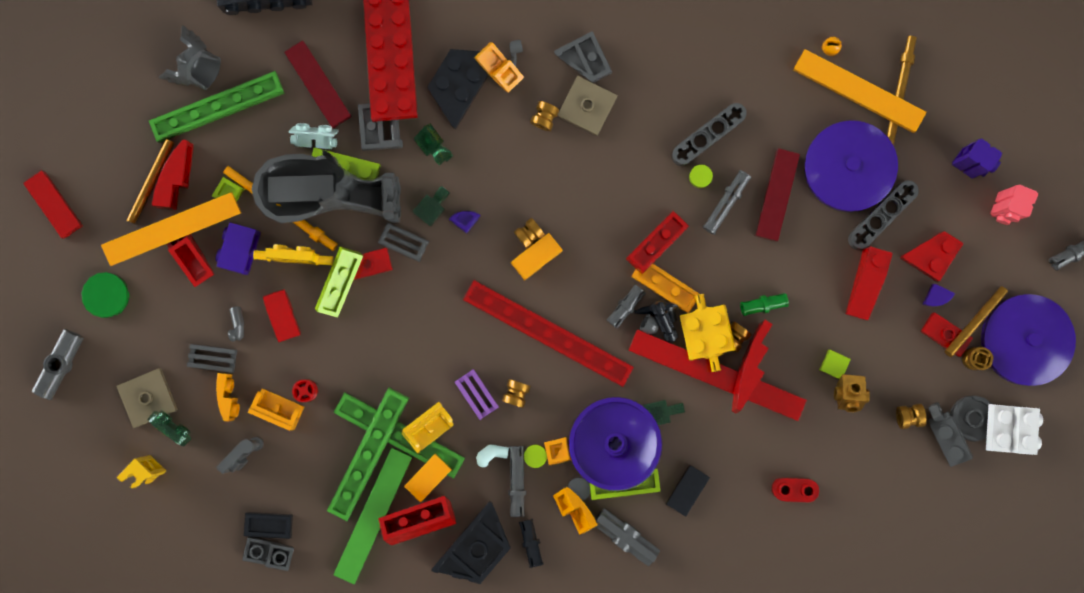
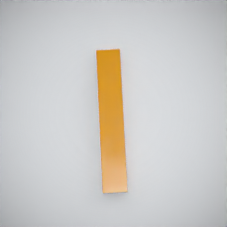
[793,49,927,133]
[101,192,241,266]

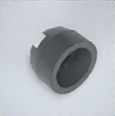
[640,314,659,334]

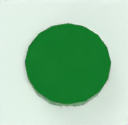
[81,272,130,318]

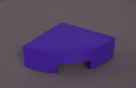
[449,211,481,234]
[923,283,955,307]

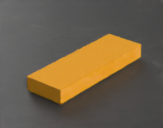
[631,264,699,314]

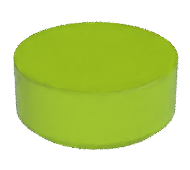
[689,165,713,188]
[524,444,547,468]

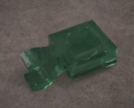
[413,123,453,165]
[413,186,450,227]
[643,400,685,425]

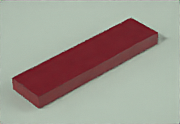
[284,40,352,128]
[755,148,800,242]

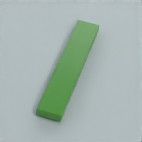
[149,71,285,143]
[327,387,409,521]
[333,392,465,478]
[333,447,413,584]

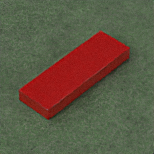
[23,170,83,239]
[626,211,689,274]

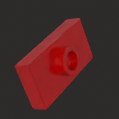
[354,248,393,280]
[920,312,973,357]

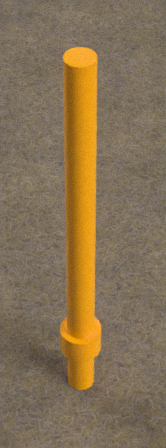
[223,166,338,251]

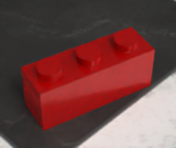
[378,496,457,546]

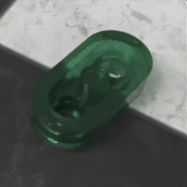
[148,410,191,447]

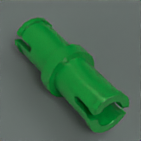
[740,293,789,316]

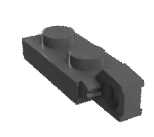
[928,402,973,467]

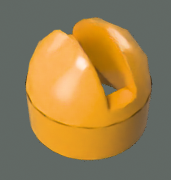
[822,37,842,56]

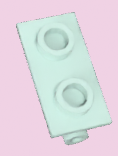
[289,123,339,149]

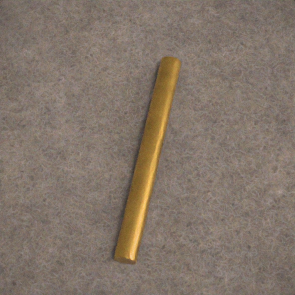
[127,139,174,224]
[944,286,1008,357]

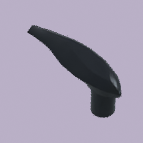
[634,303,678,322]

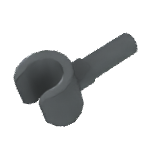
[509,40,523,67]

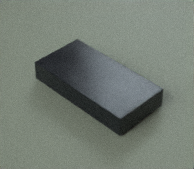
[666,465,710,517]
[244,512,293,539]

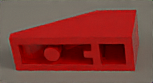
[846,247,893,321]

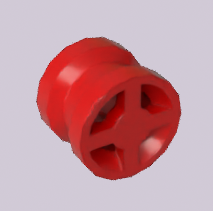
[292,379,318,403]

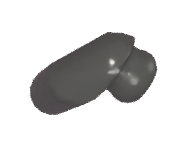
[227,307,244,342]

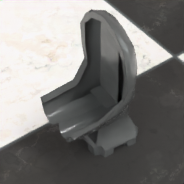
[252,149,401,223]

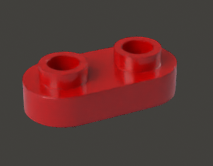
[772,477,819,502]

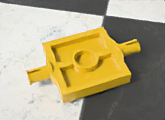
[253,244,334,266]
[680,294,736,372]

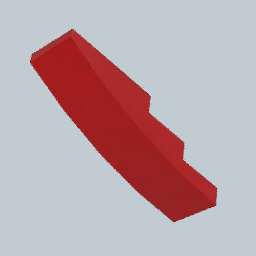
[732,320,773,414]

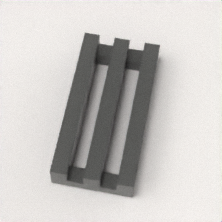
[378,222,429,262]
[187,344,237,373]

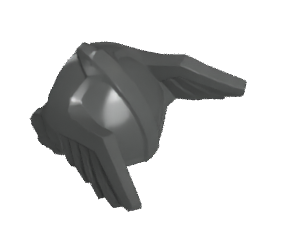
[159,26,221,90]

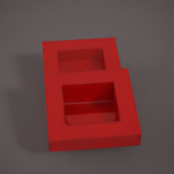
[263,289,301,342]

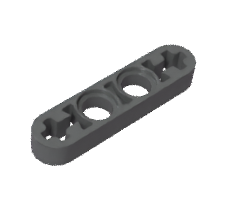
[672,103,747,166]
[848,180,919,250]

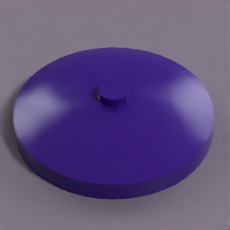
[804,121,898,212]
[981,294,1076,386]
[569,397,662,491]

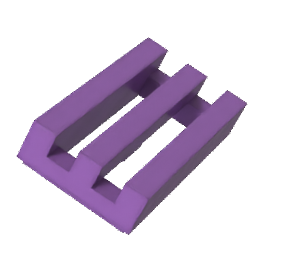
[455,369,499,420]

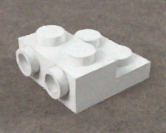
[986,404,1043,455]

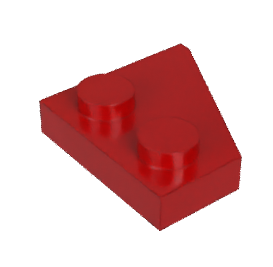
[900,231,964,282]

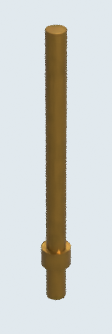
[886,36,917,146]

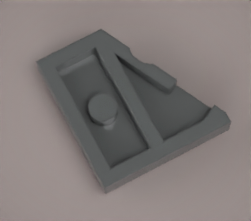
[554,31,613,83]

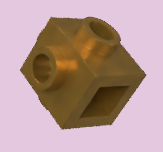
[834,374,870,413]

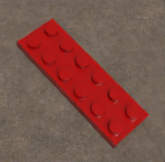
[363,0,418,122]

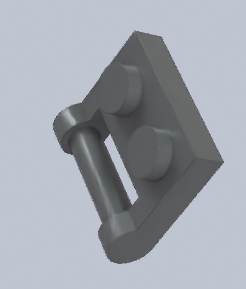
[358,104,403,151]
[216,437,264,474]

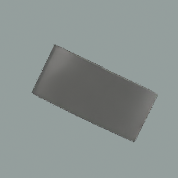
[242,536,294,571]

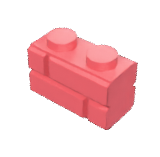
[990,184,1038,225]

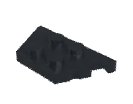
[427,49,489,130]
[431,501,511,584]

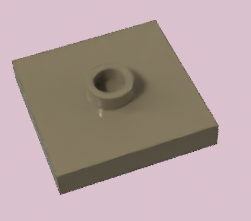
[557,75,618,137]
[116,368,178,428]

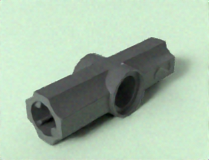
[32,329,84,400]
[595,508,660,566]

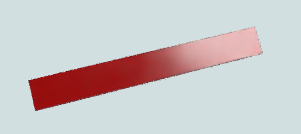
[463,280,634,387]
[628,330,807,421]

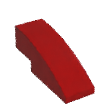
[152,140,194,210]
[166,234,215,287]

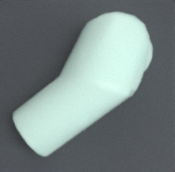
[476,445,509,467]

